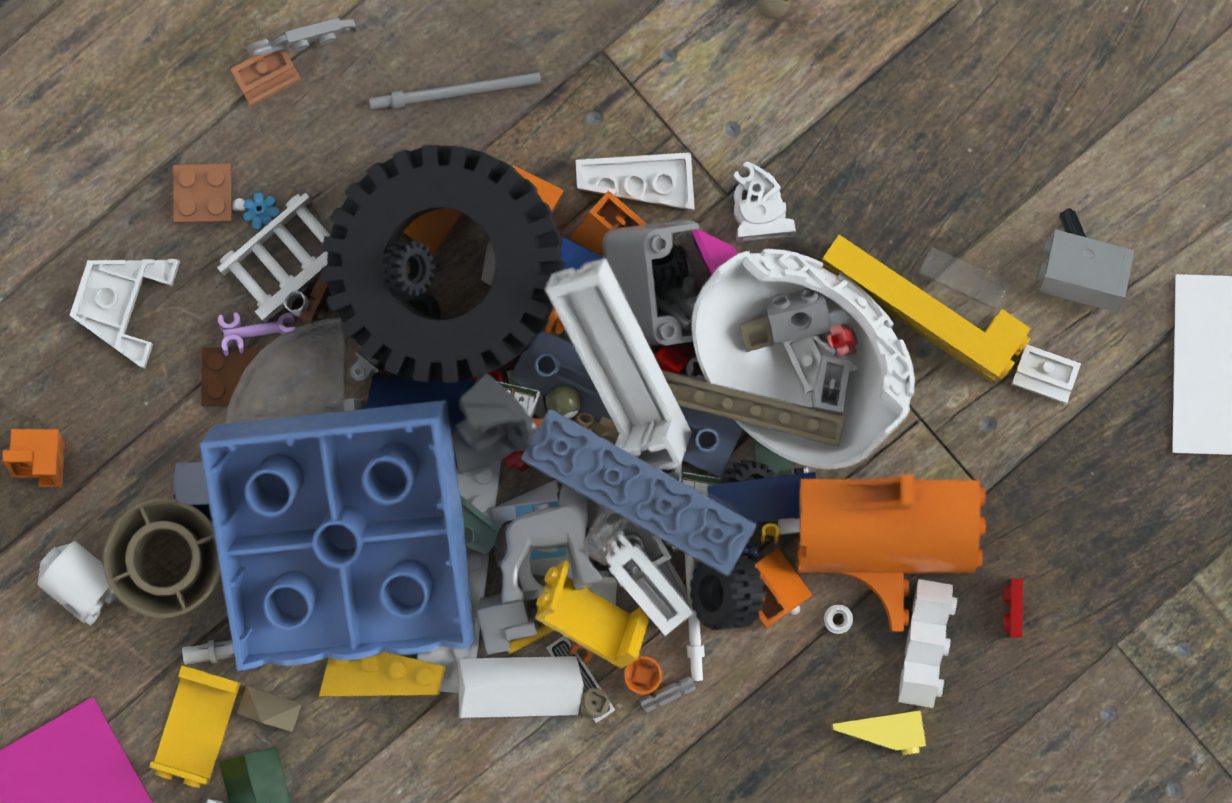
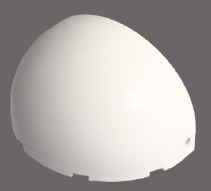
[692,249,914,469]

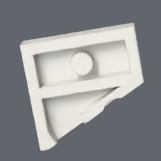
[783,334,858,394]

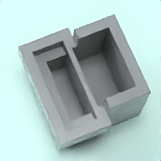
[477,589,539,655]

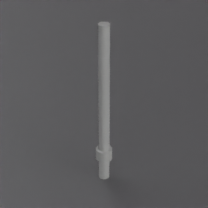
[369,72,541,110]

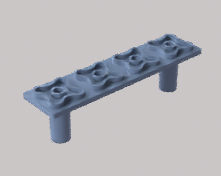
[510,332,743,477]
[521,409,756,576]

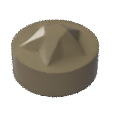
[579,688,610,719]

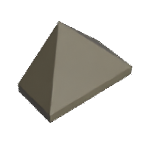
[237,686,302,732]

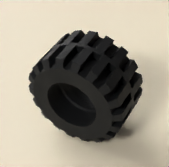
[690,555,765,630]

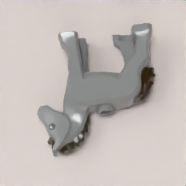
[494,481,604,604]

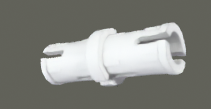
[182,639,235,665]

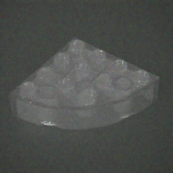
[225,318,347,424]

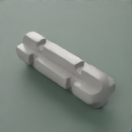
[640,677,696,712]

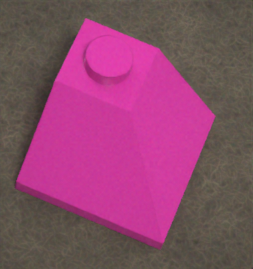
[690,229,742,279]

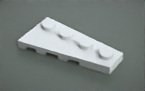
[576,153,695,211]

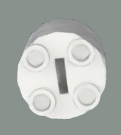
[38,541,117,626]

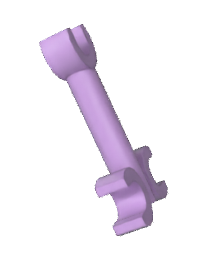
[218,313,296,356]

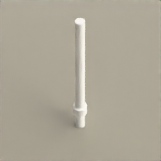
[685,553,705,681]

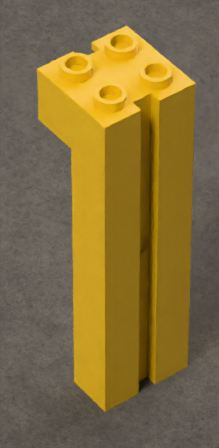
[821,235,1031,383]

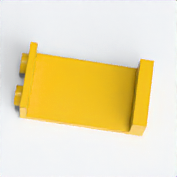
[535,560,649,669]
[149,665,241,788]

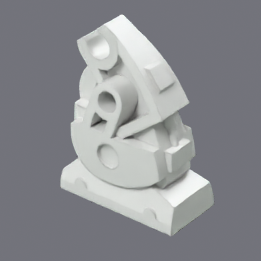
[733,161,796,242]

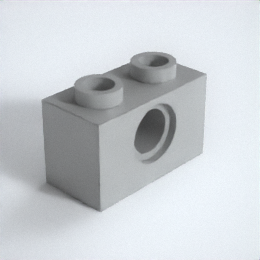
[765,288,831,343]

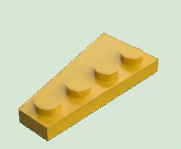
[319,652,446,697]

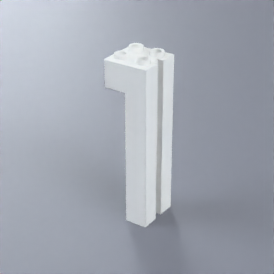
[545,258,692,470]

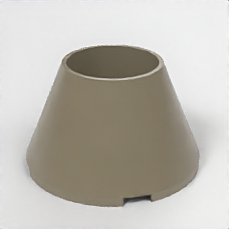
[103,499,221,618]

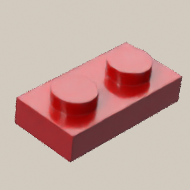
[1002,578,1023,638]

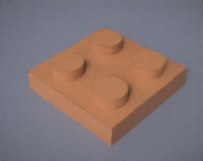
[173,164,233,224]

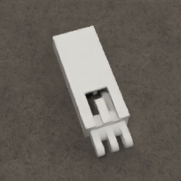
[598,531,694,636]

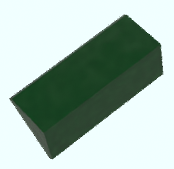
[219,747,291,803]

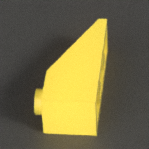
[831,711,926,755]

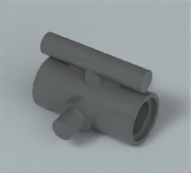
[655,277,698,332]

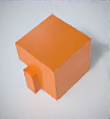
[2,429,65,487]

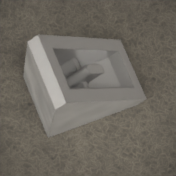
[811,355,851,415]

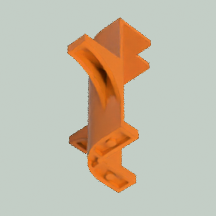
[796,474,986,632]

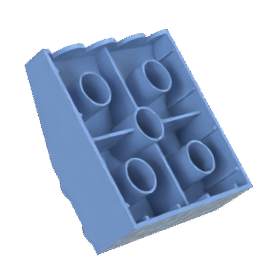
[200,401,475,671]

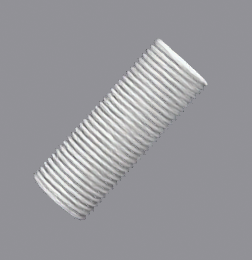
[283,290,310,317]

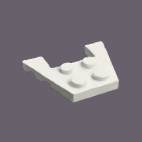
[70,259,180,369]

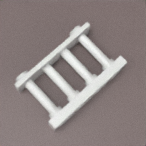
[217,193,330,323]

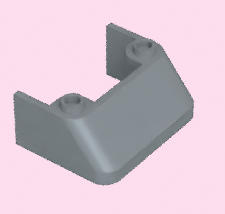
[602,219,699,345]

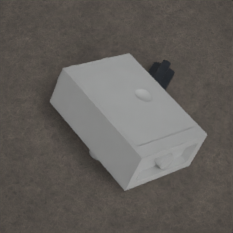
[1037,208,1134,313]

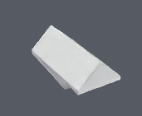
[458,656,584,718]

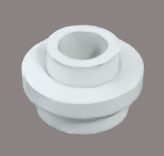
[824,604,853,634]

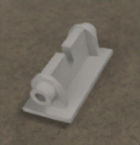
[350,351,386,381]

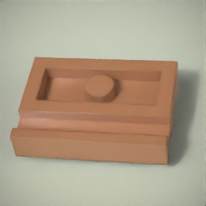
[230,50,301,107]

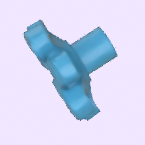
[243,193,280,230]

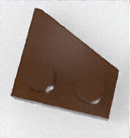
[300,272,332,329]
[201,347,259,406]

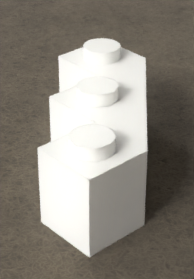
[898,579,957,708]

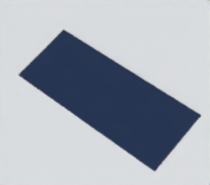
[707,472,816,523]

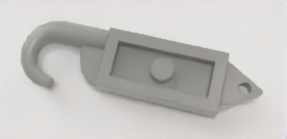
[247,18,356,56]

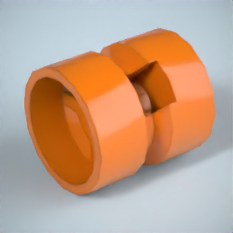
[624,656,662,695]

